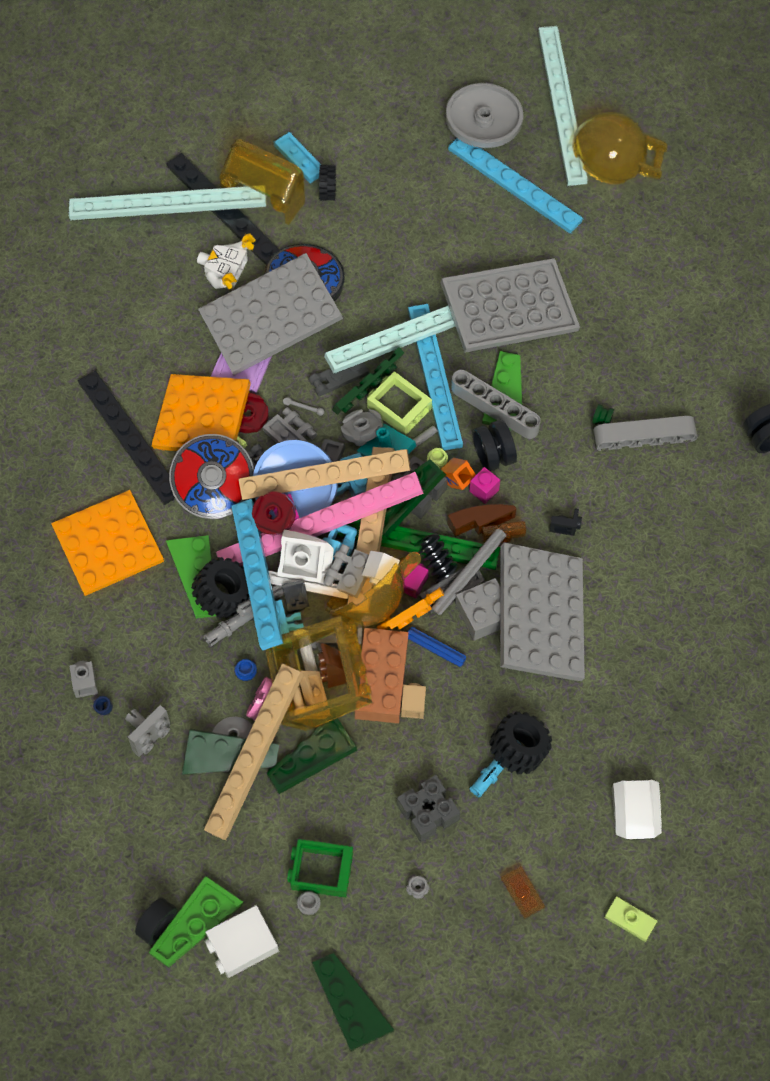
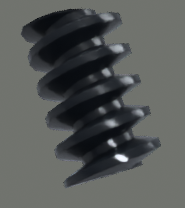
[414,534,458,583]

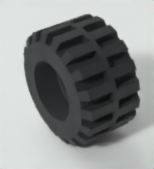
[191,557,249,618]
[489,711,552,774]

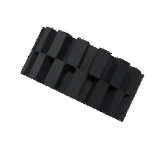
[319,165,336,201]

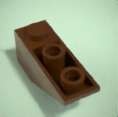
[317,643,353,688]

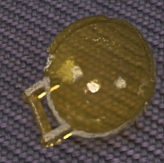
[573,112,668,184]
[325,552,421,627]

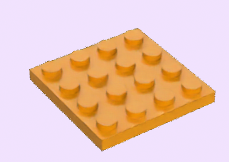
[151,374,251,451]
[51,490,164,596]

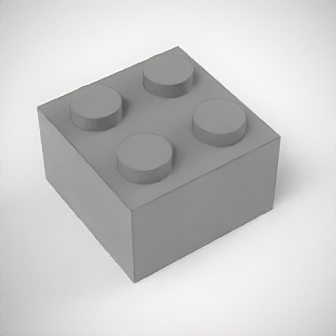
[455,578,500,641]

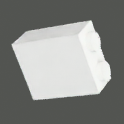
[204,905,279,978]

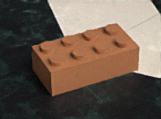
[355,628,409,724]

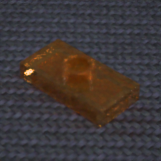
[482,521,526,543]
[501,867,545,919]

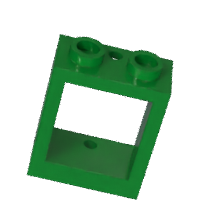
[287,839,353,898]

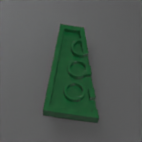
[267,713,357,794]

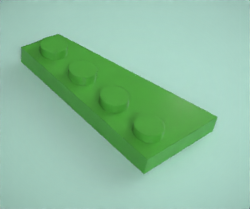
[482,351,522,430]
[166,535,216,618]
[149,876,244,968]

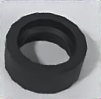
[135,898,177,945]

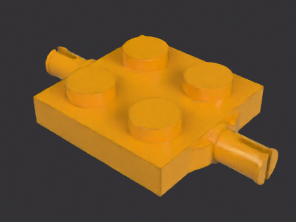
[377,587,445,630]

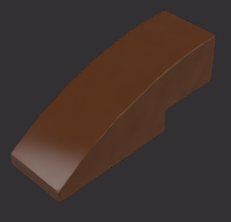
[447,504,516,537]

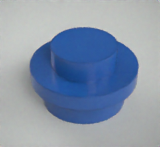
[235,659,257,681]

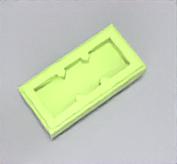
[605,896,657,942]

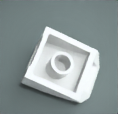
[277,530,334,583]
[612,780,661,839]

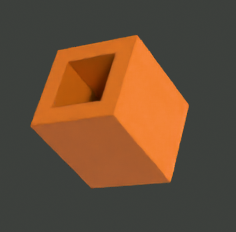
[441,458,476,490]

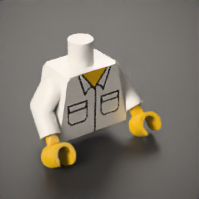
[197,234,256,290]

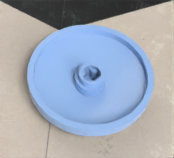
[253,440,338,519]

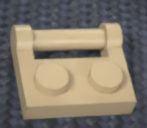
[293,670,330,718]

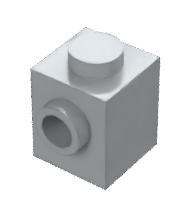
[69,661,98,698]

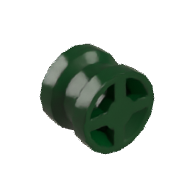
[592,404,615,425]

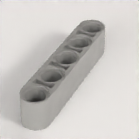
[451,370,540,439]
[593,416,698,451]

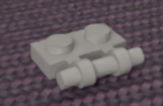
[263,407,317,443]
[323,544,369,598]

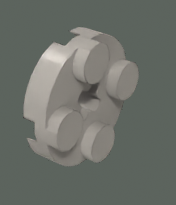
[341,409,383,446]

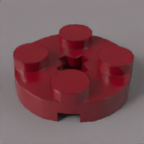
[239,393,269,433]
[252,491,296,536]

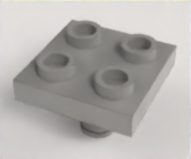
[125,705,171,757]

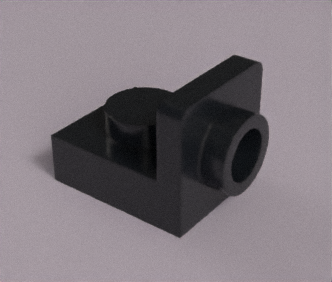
[549,509,582,536]
[282,580,310,612]

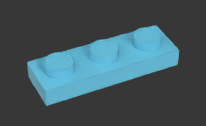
[274,132,321,183]

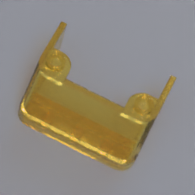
[220,139,305,225]

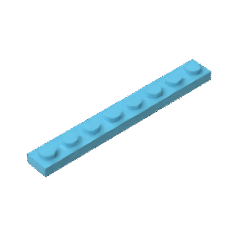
[448,138,583,234]
[408,304,463,451]
[232,499,283,650]

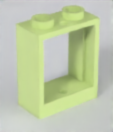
[367,371,432,436]

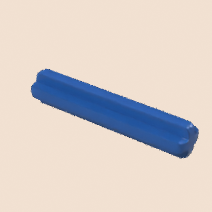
[407,627,466,667]

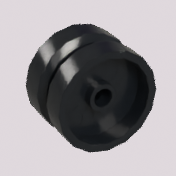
[742,404,770,453]
[472,419,517,471]

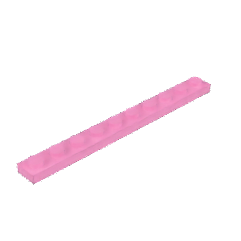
[216,472,424,567]

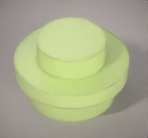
[427,448,448,468]

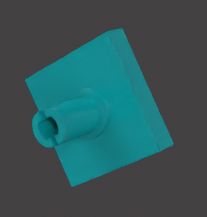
[357,423,416,457]

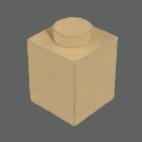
[401,683,426,719]

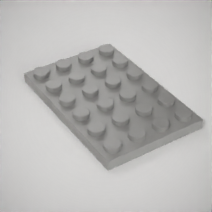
[198,253,343,375]
[440,258,580,353]
[500,543,585,681]

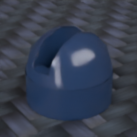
[93,696,113,716]

